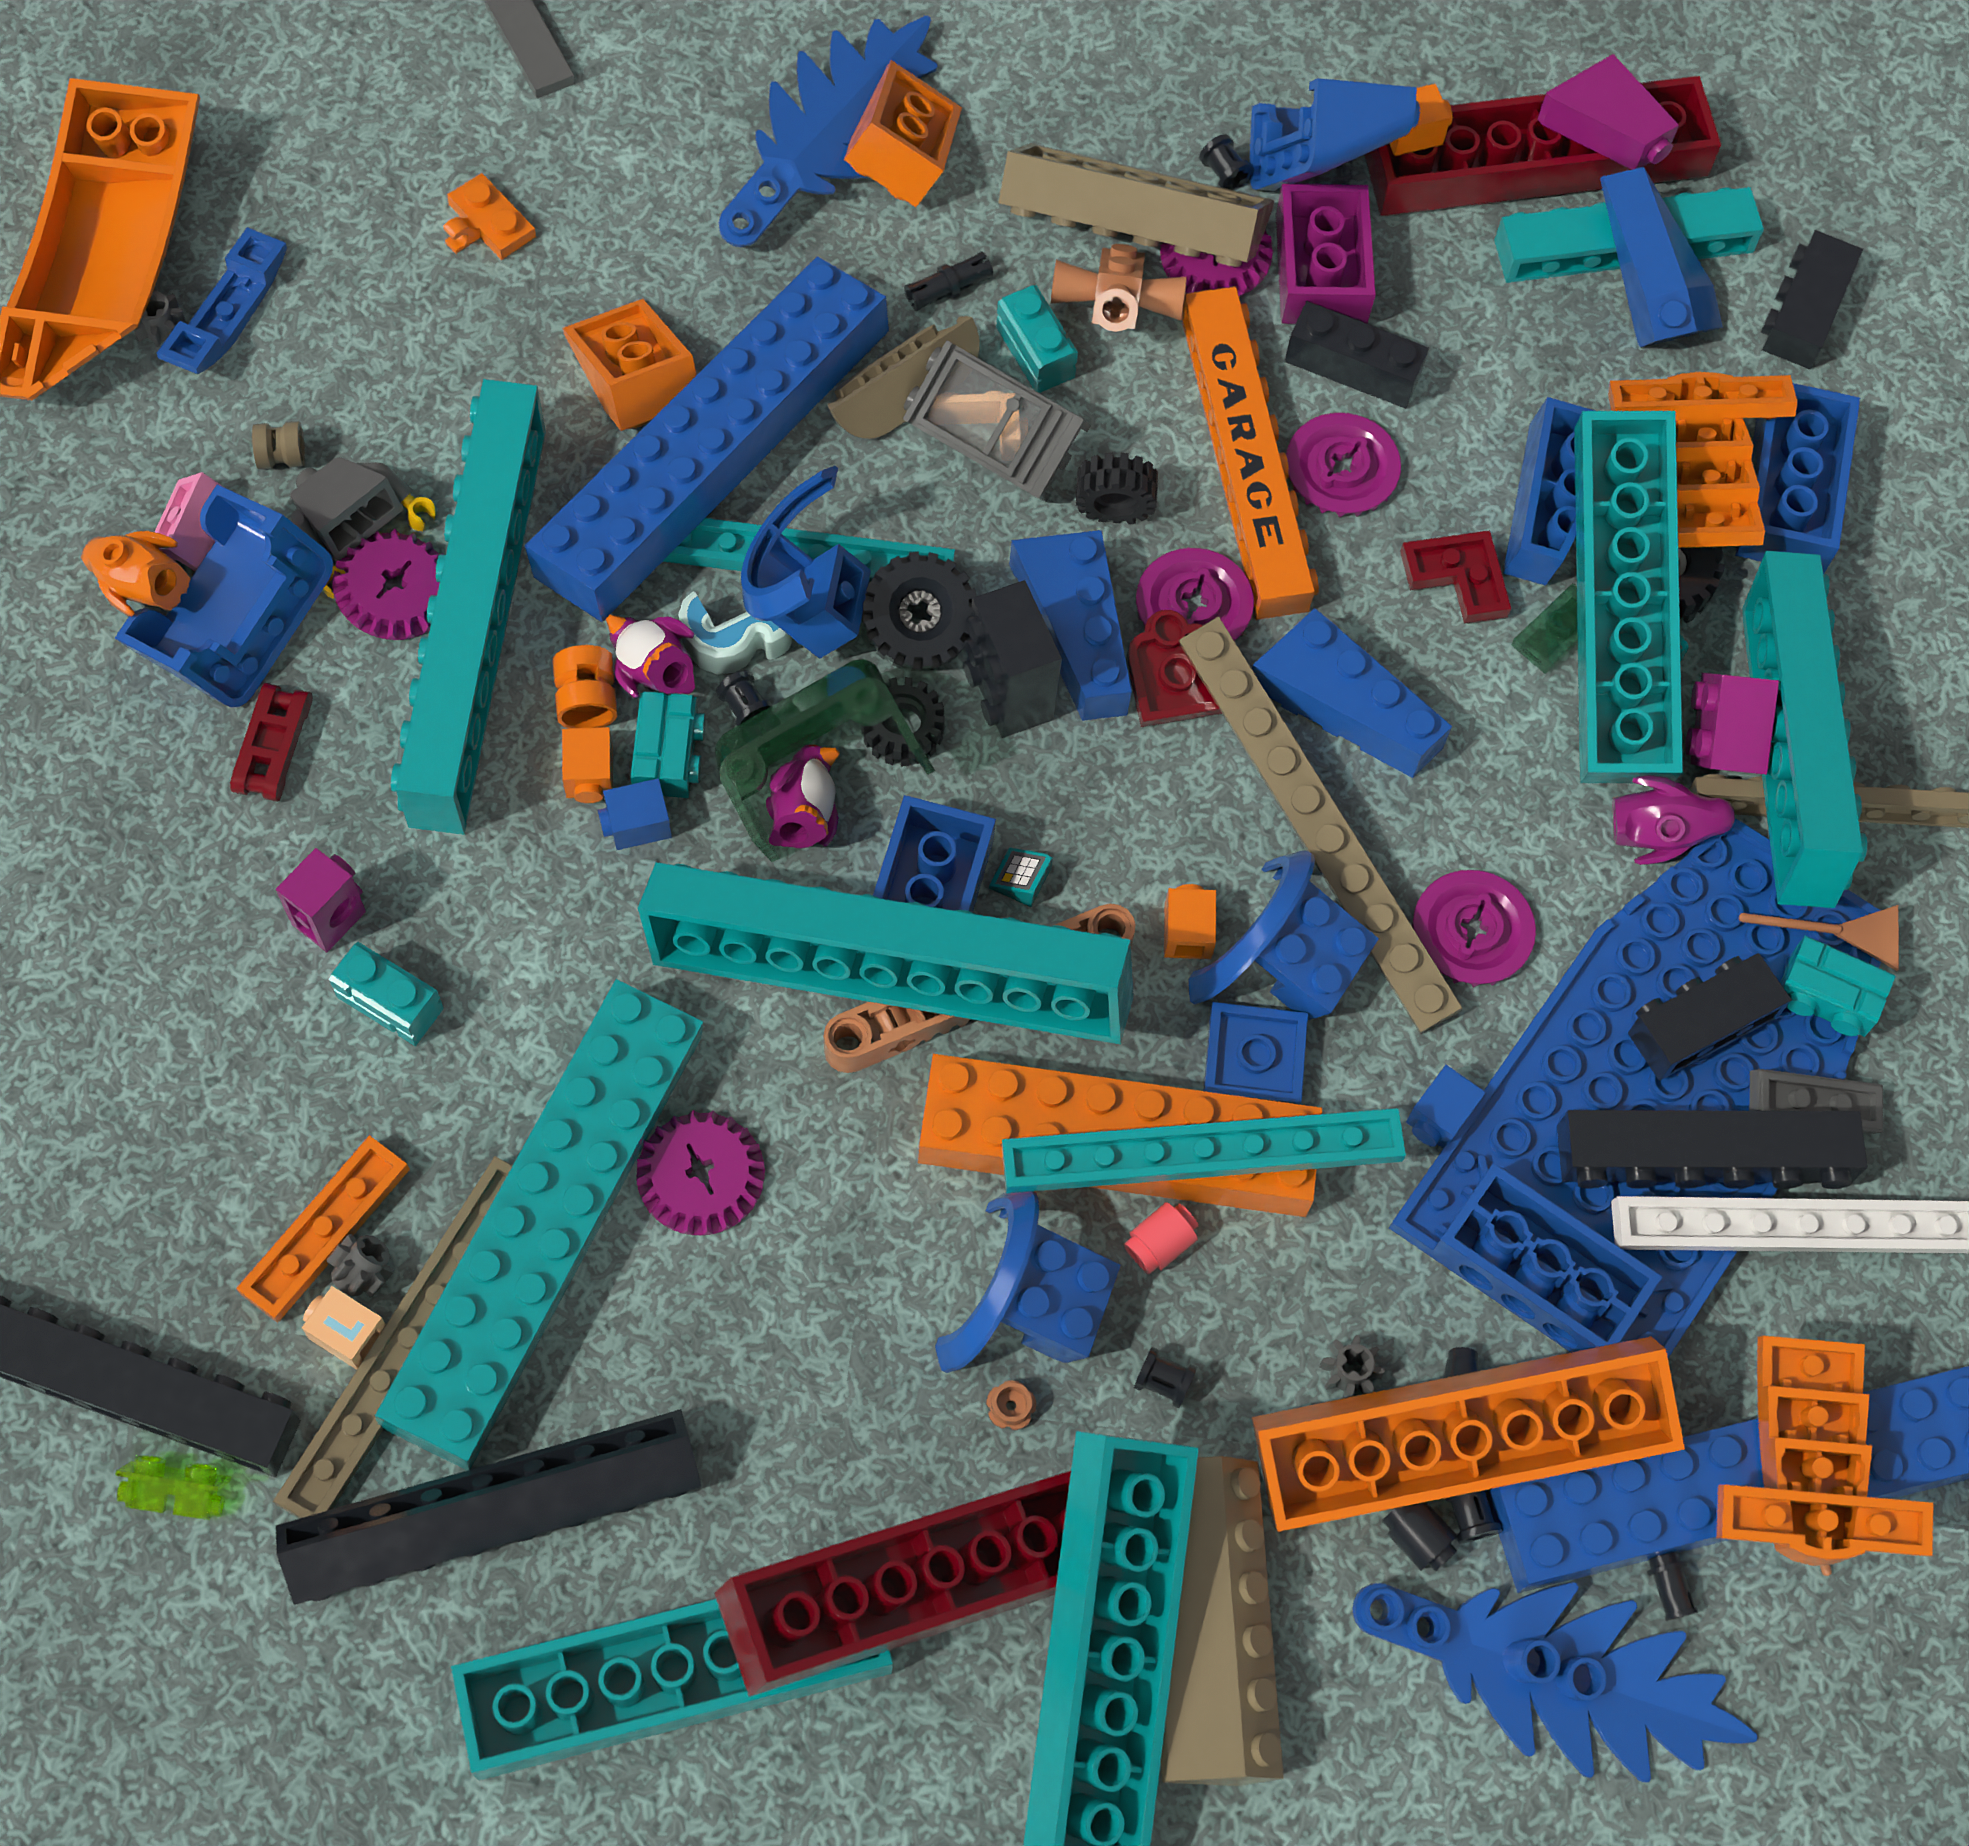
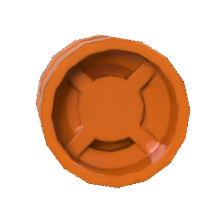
[553,645,618,729]

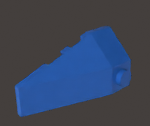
[1600,167,1723,348]

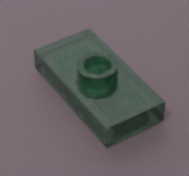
[1511,583,1578,674]

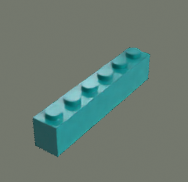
[1494,187,1764,283]

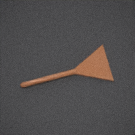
[1739,905,1899,971]

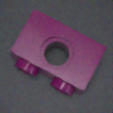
[275,848,366,953]

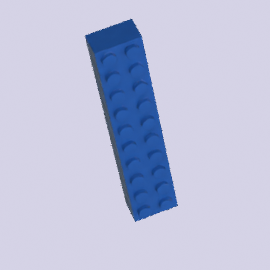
[525,256,889,622]
[1486,1366,1969,1594]

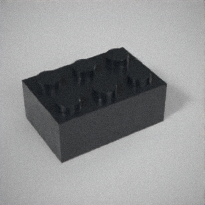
[963,580,1062,738]

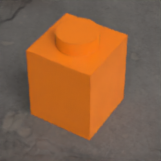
[1389,83,1452,156]
[562,727,613,803]
[1164,884,1216,959]

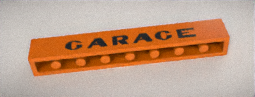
[1181,287,1319,620]

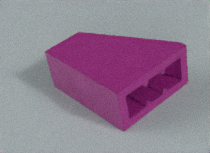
[1538,54,1679,169]

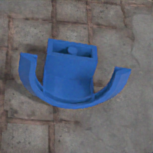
[741,466,871,659]
[1188,850,1379,1020]
[935,1191,1121,1373]

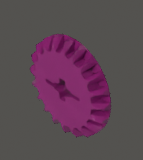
[1160,229,1273,296]
[1286,413,1401,518]
[332,528,444,640]
[1135,548,1254,641]
[1412,870,1536,988]
[636,1110,765,1236]

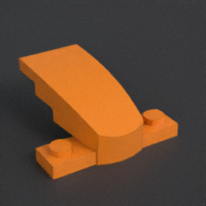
[1608,372,1797,548]
[1717,1336,1933,1566]

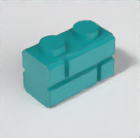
[996,285,1078,393]
[630,691,706,798]
[1780,935,1896,1037]
[329,942,444,1047]

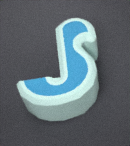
[678,591,792,675]

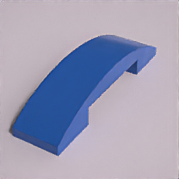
[157,227,287,374]

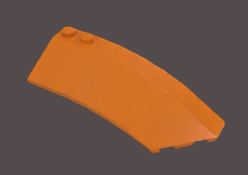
[0,78,200,401]

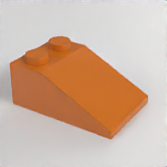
[844,60,962,207]
[563,299,697,431]

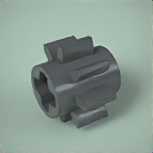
[133,288,186,347]
[327,1234,394,1297]
[1319,1335,1385,1398]

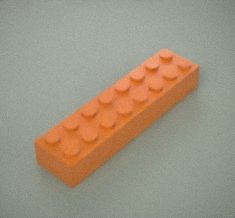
[918,1054,1322,1217]
[1252,1336,1685,1532]

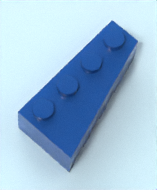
[1503,397,1595,586]
[1009,530,1132,721]
[1252,608,1452,778]

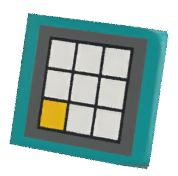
[989,847,1053,907]

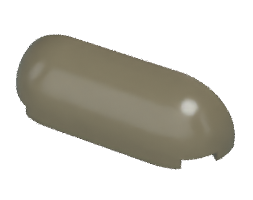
[827,316,980,439]

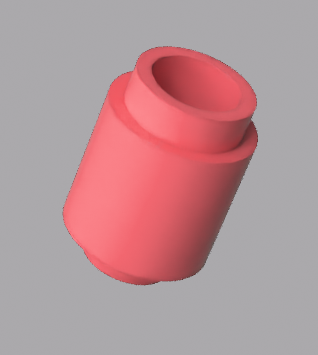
[1124,1202,1199,1275]

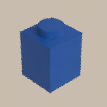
[598,778,672,850]
[1406,1065,1486,1148]

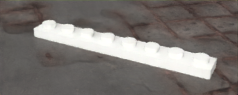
[1611,1196,1969,1253]

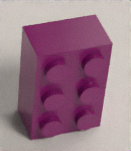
[1275,184,1376,324]

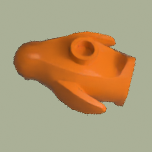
[81,531,190,617]

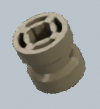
[252,421,305,469]

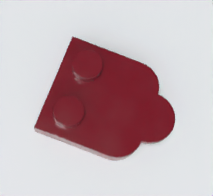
[1126,610,1222,727]

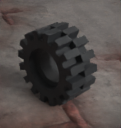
[1076,452,1158,524]
[861,677,945,767]

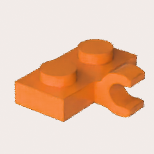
[443,173,536,260]

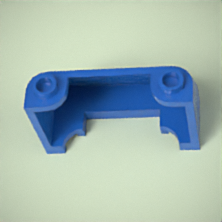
[1249,78,1420,191]
[115,485,333,707]

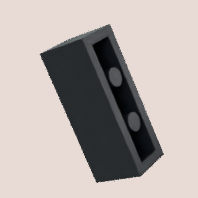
[1760,230,1863,370]
[1284,301,1429,409]
[1628,953,1792,1081]

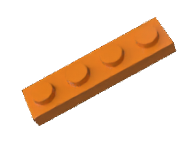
[236,1135,410,1323]

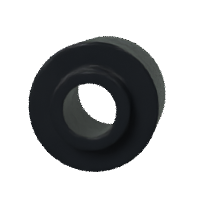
[1382,1502,1458,1572]

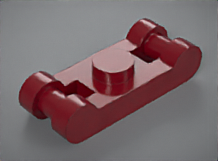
[230,683,313,802]

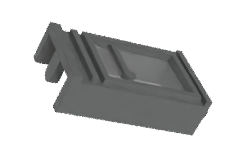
[903,340,1092,502]

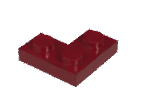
[1400,530,1511,624]

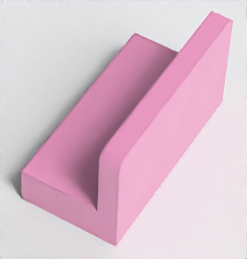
[155,472,223,571]

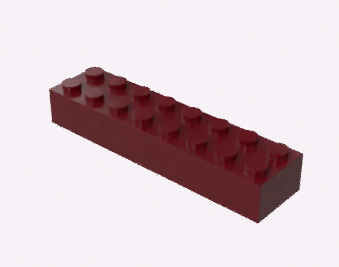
[1365,76,1721,216]
[714,1471,1071,1697]

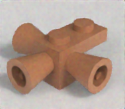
[1050,244,1187,332]

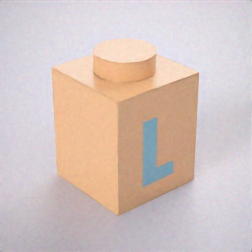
[302,1286,386,1370]

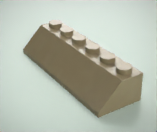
[998,143,1275,267]
[1161,1456,1284,1786]

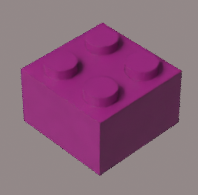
[1685,673,1779,775]

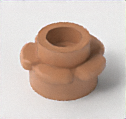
[986,1380,1036,1430]

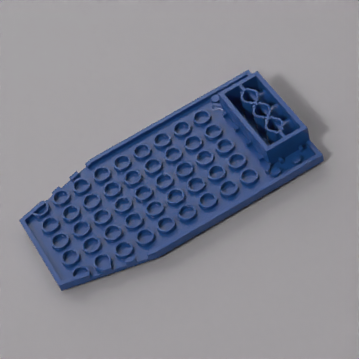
[1389,818,1881,1358]

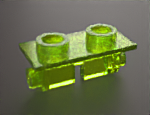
[115,1455,232,1520]

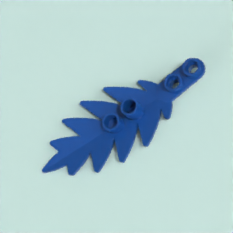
[719,16,937,247]
[1353,1582,1757,1783]

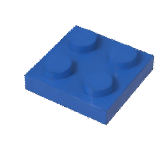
[1203,1002,1308,1105]

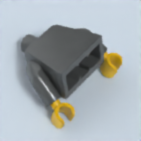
[290,457,436,599]

